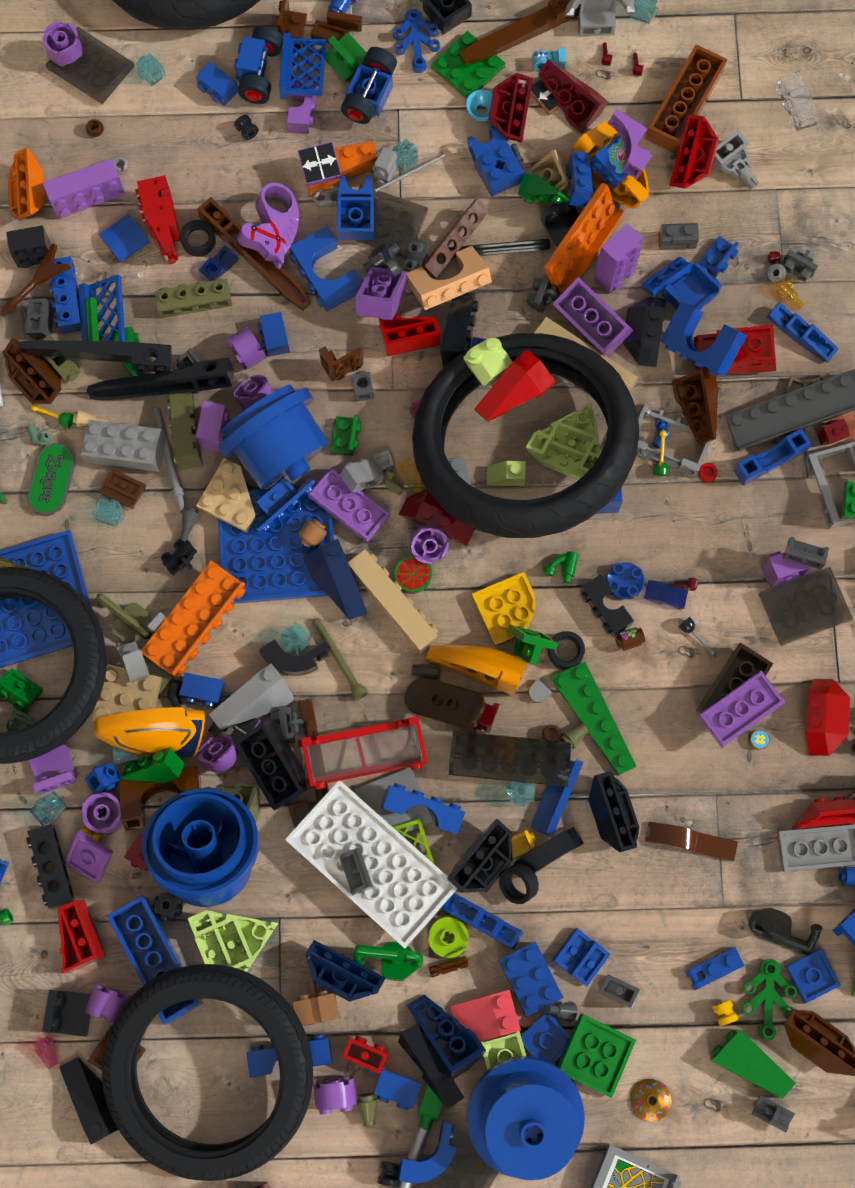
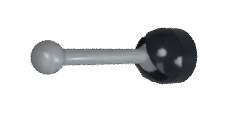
[678,617,717,657]

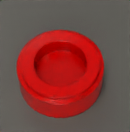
[698,463,718,483]

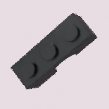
[580,574,634,637]

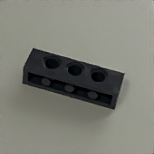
[26,824,75,910]

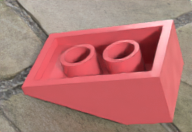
[450,990,521,1042]

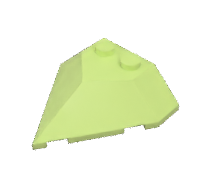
[526,403,601,479]
[187,910,278,972]

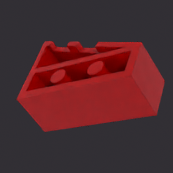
[378,315,441,357]
[58,900,106,974]

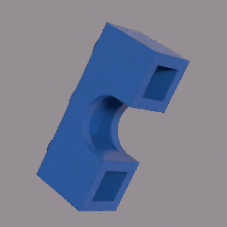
[566,150,593,207]

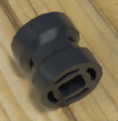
[234,114,259,140]
[377,1161,400,1187]

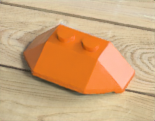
[8,148,45,221]

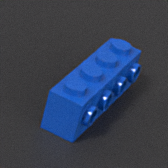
[49,256,81,334]

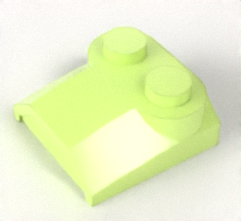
[464,338,512,388]
[481,1031,526,1071]

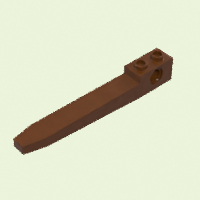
[459,0,580,65]
[197,197,311,311]

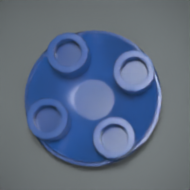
[606,562,645,599]

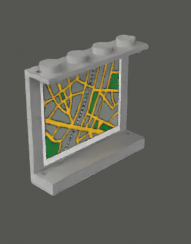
[590,1143,681,1188]

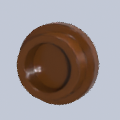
[542,725,561,744]

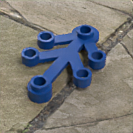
[393,9,440,73]

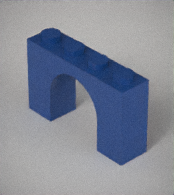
[289,226,363,312]
[661,301,747,376]

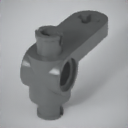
[363,241,402,276]

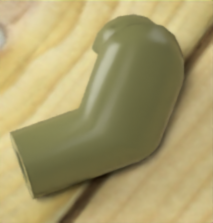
[384,468,404,495]

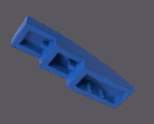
[766,302,839,363]
[440,893,523,950]

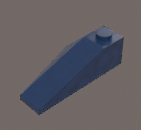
[304,539,368,620]

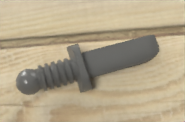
[511,143,525,174]

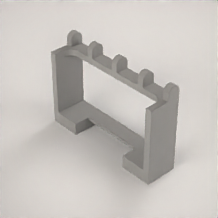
[637,403,711,477]
[804,442,855,529]

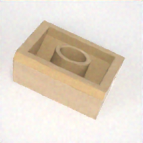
[528,150,568,194]

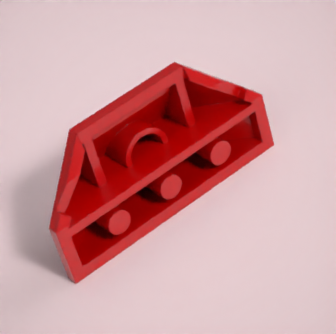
[669,114,719,189]
[805,679,850,756]
[792,796,855,830]

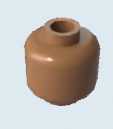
[298,518,327,548]

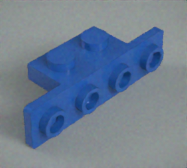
[253,477,315,532]

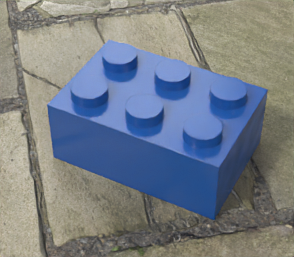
[498,941,563,1017]

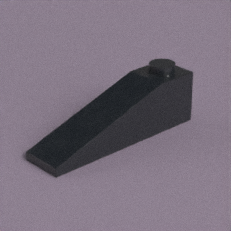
[59,1057,118,1145]

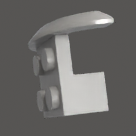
[565,0,636,37]

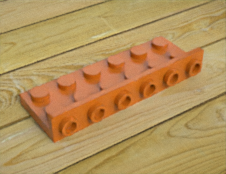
[544,183,625,294]
[141,560,246,678]

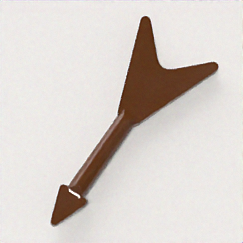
[0,243,72,316]

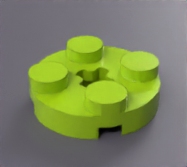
[428,917,469,958]

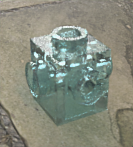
[392,139,418,172]
[281,622,312,655]
[506,777,535,807]

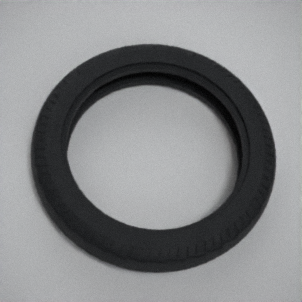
[0,567,107,764]
[102,964,313,1181]

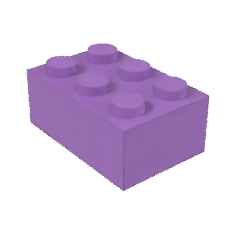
[356,267,407,320]

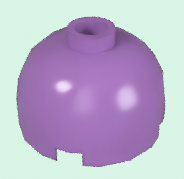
[233,375,272,410]
[410,524,449,564]
[198,733,238,773]

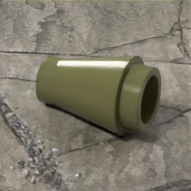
[559,723,589,750]
[357,1093,377,1126]

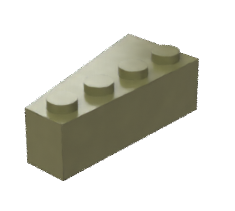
[167,392,202,470]

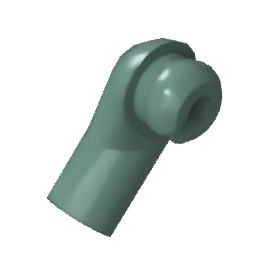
[26,424,51,446]

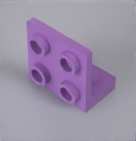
[29,745,78,795]

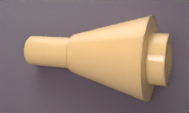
[73,409,109,427]

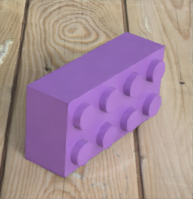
[43,158,125,218]
[594,223,644,294]
[553,277,634,357]

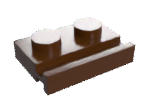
[99,469,146,509]

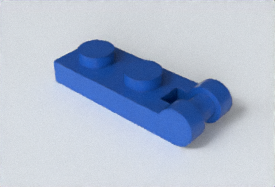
[642,257,694,296]
[685,947,745,991]

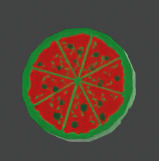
[394,555,432,594]

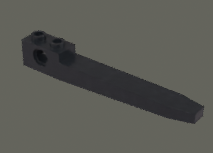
[19,340,172,373]
[87,357,235,400]

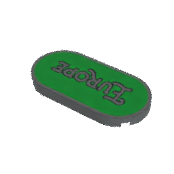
[27,443,76,516]

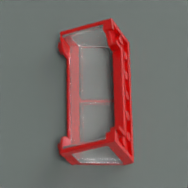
[297,716,427,790]

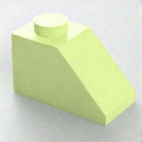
[487,461,526,486]

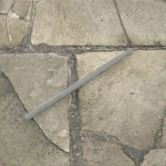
[374,154,445,193]

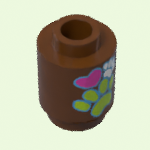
[615,627,646,651]

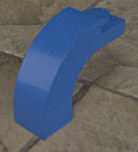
[397,1120,457,1183]

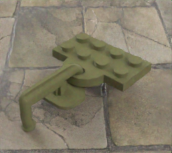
[96,593,174,694]

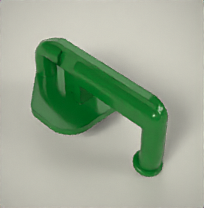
[353,942,423,981]

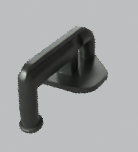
[748,908,823,954]

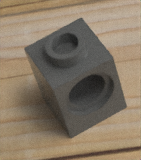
[352,371,374,402]

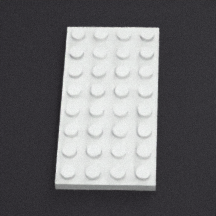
[285,781,457,949]

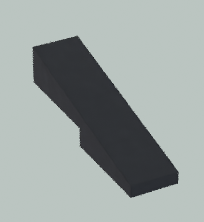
[398,1024,464,1109]

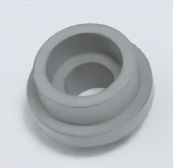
[768,264,786,282]

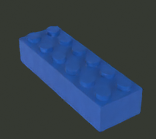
[107,895,203,1025]

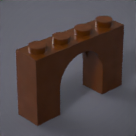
[119,766,202,831]

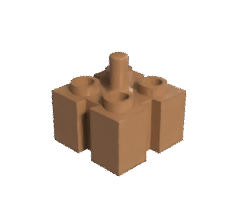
[293,981,340,1026]

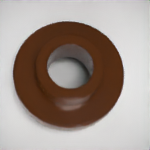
[86,119,104,137]

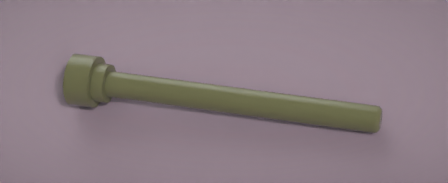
[313,618,369,701]

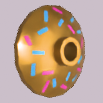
[630,1079,672,1122]

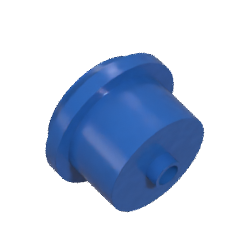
[218,385,330,489]
[142,788,259,907]
[467,1056,585,1180]

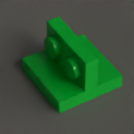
[325,33,367,83]
[507,624,558,665]

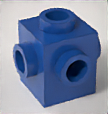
[85,763,122,794]

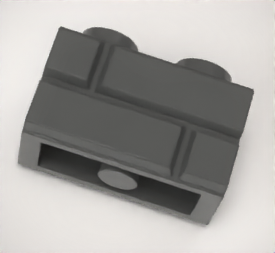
[658,223,699,250]

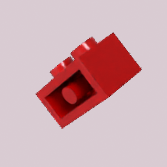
[342,1035,389,1074]

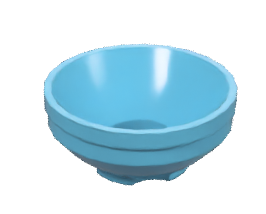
[466,90,493,121]

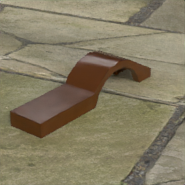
[645,822,738,862]

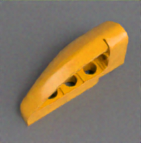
[425,644,528,696]

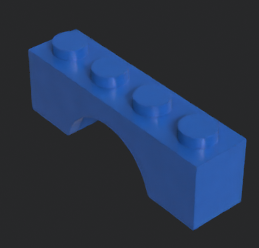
[733,428,811,486]
[381,783,465,835]
[246,1035,333,1078]

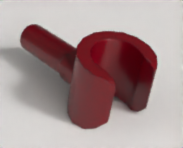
[601,42,613,66]
[632,53,644,76]
[768,251,780,274]
[671,578,698,591]

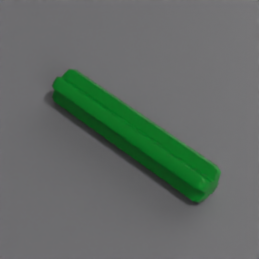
[86,297,99,341]

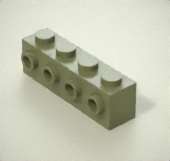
[155,278,232,318]

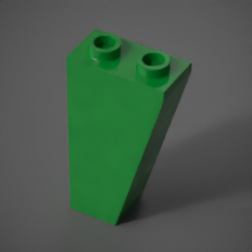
[710,1029,796,1099]

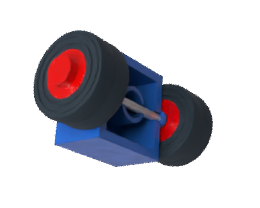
[234,26,283,104]
[341,47,397,124]

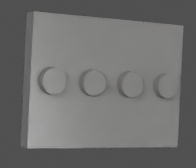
[351,767,433,835]

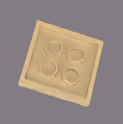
[91,663,163,721]

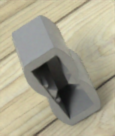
[372,147,398,187]
[340,458,385,493]

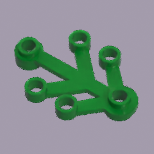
[742,959,797,1040]

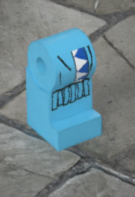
[532,47,566,71]

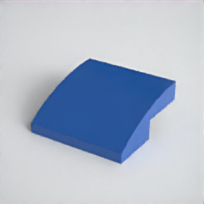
[99,215,150,263]
[552,927,611,987]

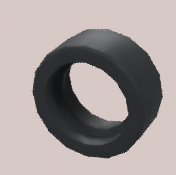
[180,220,216,257]
[548,631,585,669]
[499,863,539,905]

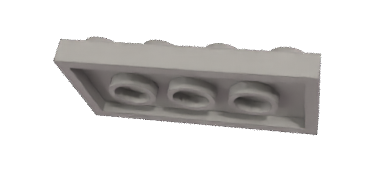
[777,825,855,872]

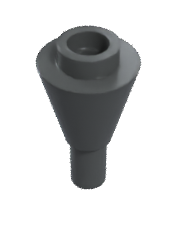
[180,507,201,541]
[545,1001,577,1022]

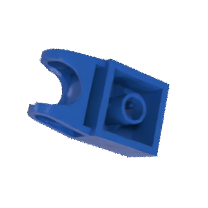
[467,126,524,197]
[337,176,374,240]

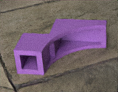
[608,109,652,180]

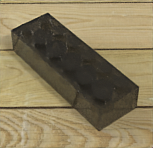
[449,731,571,787]

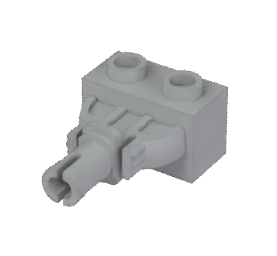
[712,130,759,190]

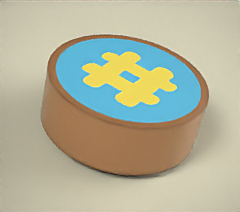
[749,730,770,750]

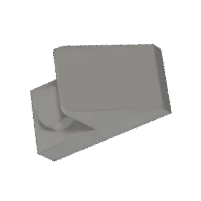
[117,641,149,683]
[599,974,642,1009]

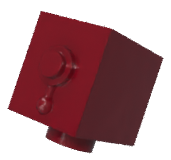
[815,419,851,446]
[124,833,148,871]

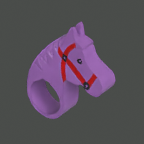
[237,183,299,269]

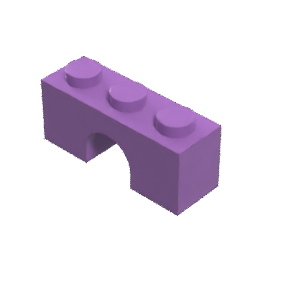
[287,75,319,134]

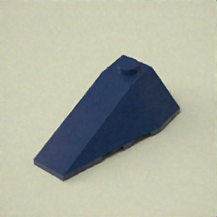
[407,995,486,1080]

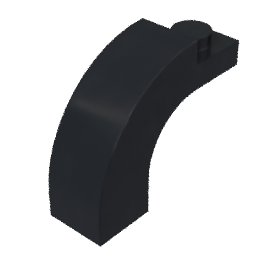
[259,639,330,676]
[514,826,584,874]

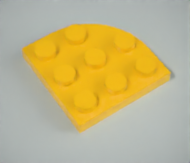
[471,572,535,647]

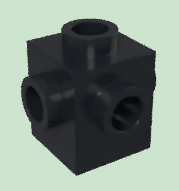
[152,892,184,922]

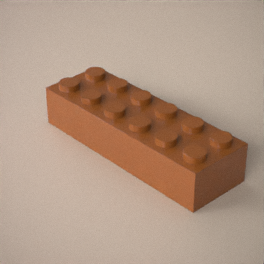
[645,44,728,154]

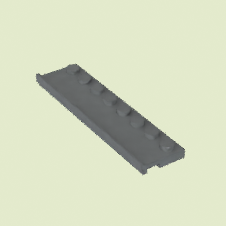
[726,369,855,452]

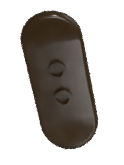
[404,677,485,729]

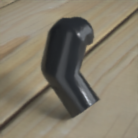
[167,679,183,707]

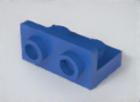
[699,236,739,277]

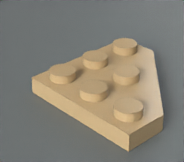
[196,458,256,533]

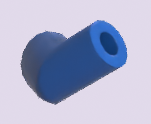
[653,420,670,449]

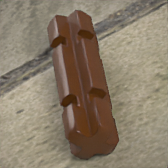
[429,956,468,977]

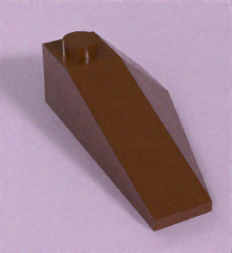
[672,368,718,445]

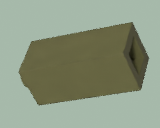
[43,334,80,384]

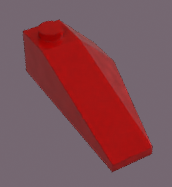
[474,349,555,422]

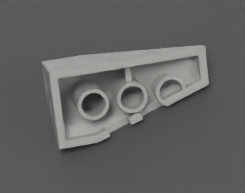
[209,663,295,731]

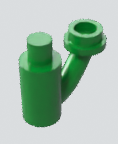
[542,551,579,584]

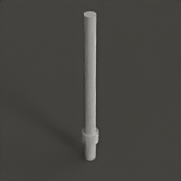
[153,407,186,512]

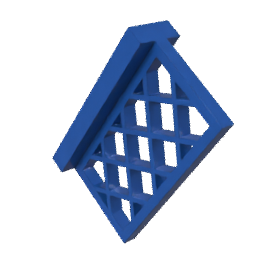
[279,33,326,99]
[79,274,125,342]

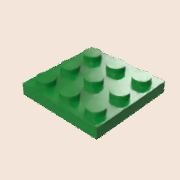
[431,31,505,99]
[558,1013,636,1098]

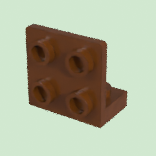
[275,0,307,48]
[319,346,364,381]

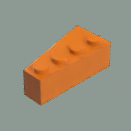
[309,141,377,196]

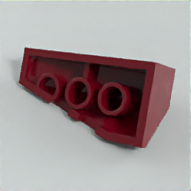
[538,59,609,133]

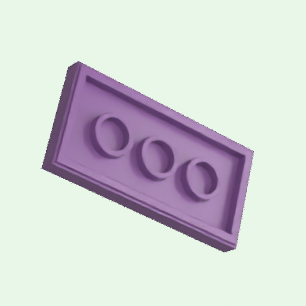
[307,467,390,543]
[698,671,785,748]

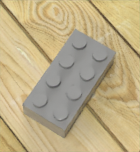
[81,420,167,472]

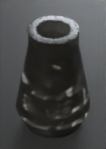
[411,663,441,680]

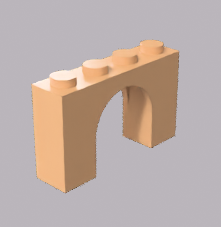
[407,246,492,310]

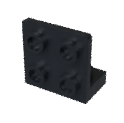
[541,202,579,247]
[42,989,91,1036]

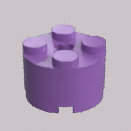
[42,22,83,66]
[226,326,267,370]
[82,793,123,835]
[85,983,132,1023]
[313,1076,357,1115]

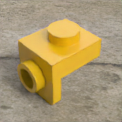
[511,830,537,859]

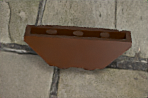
[2,338,61,404]
[784,1009,855,1076]

